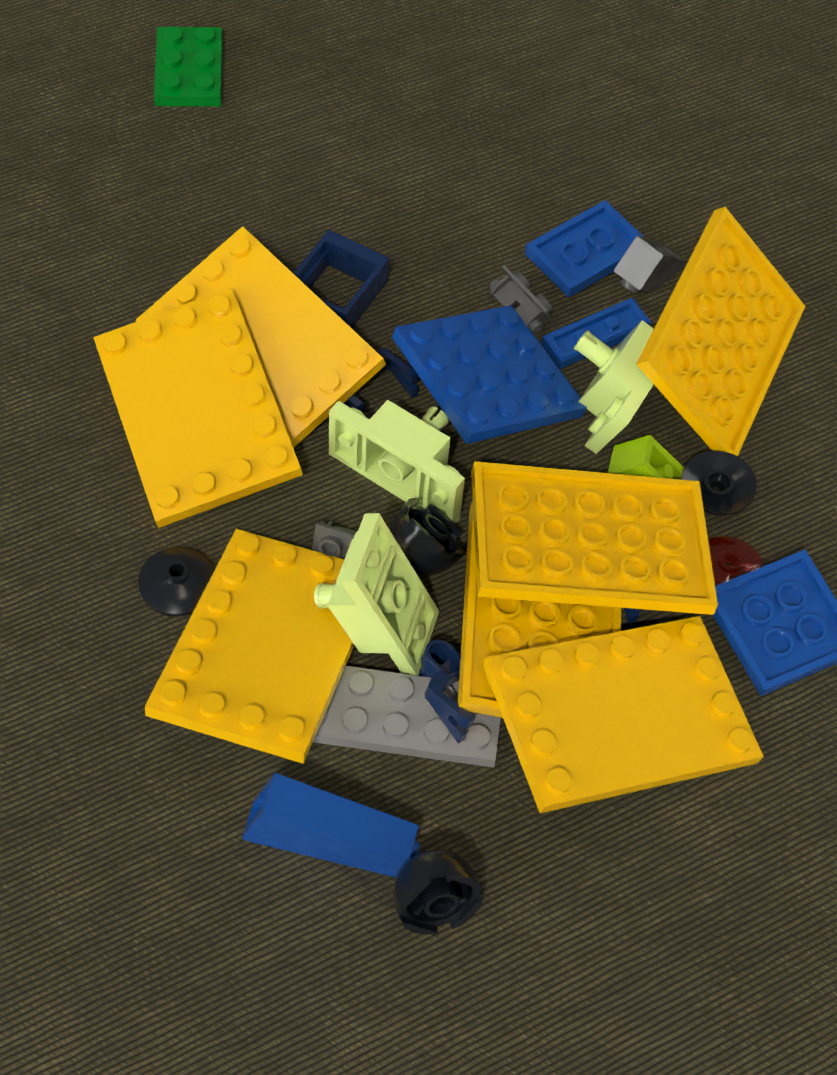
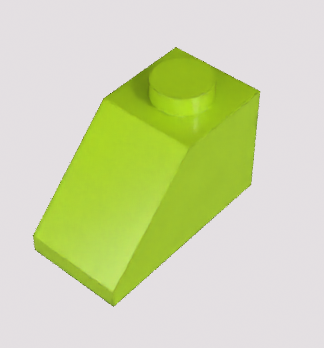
[608,435,684,480]

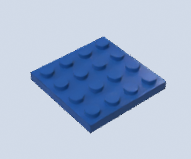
[392,305,587,444]

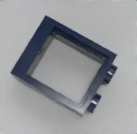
[293,229,389,328]

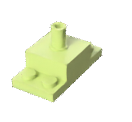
[573,320,654,454]
[329,400,465,525]
[314,513,439,676]

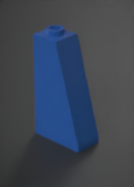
[241,773,420,877]

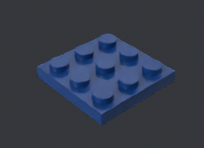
[713,550,837,697]

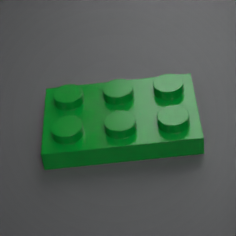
[154,26,222,107]

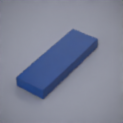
[541,297,651,369]

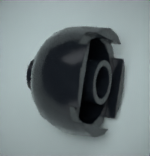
[390,498,467,575]
[393,849,483,935]

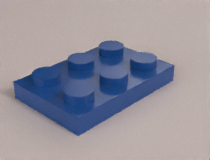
[525,200,645,298]

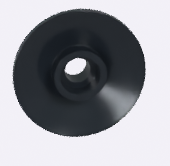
[681,451,757,516]
[138,547,215,616]

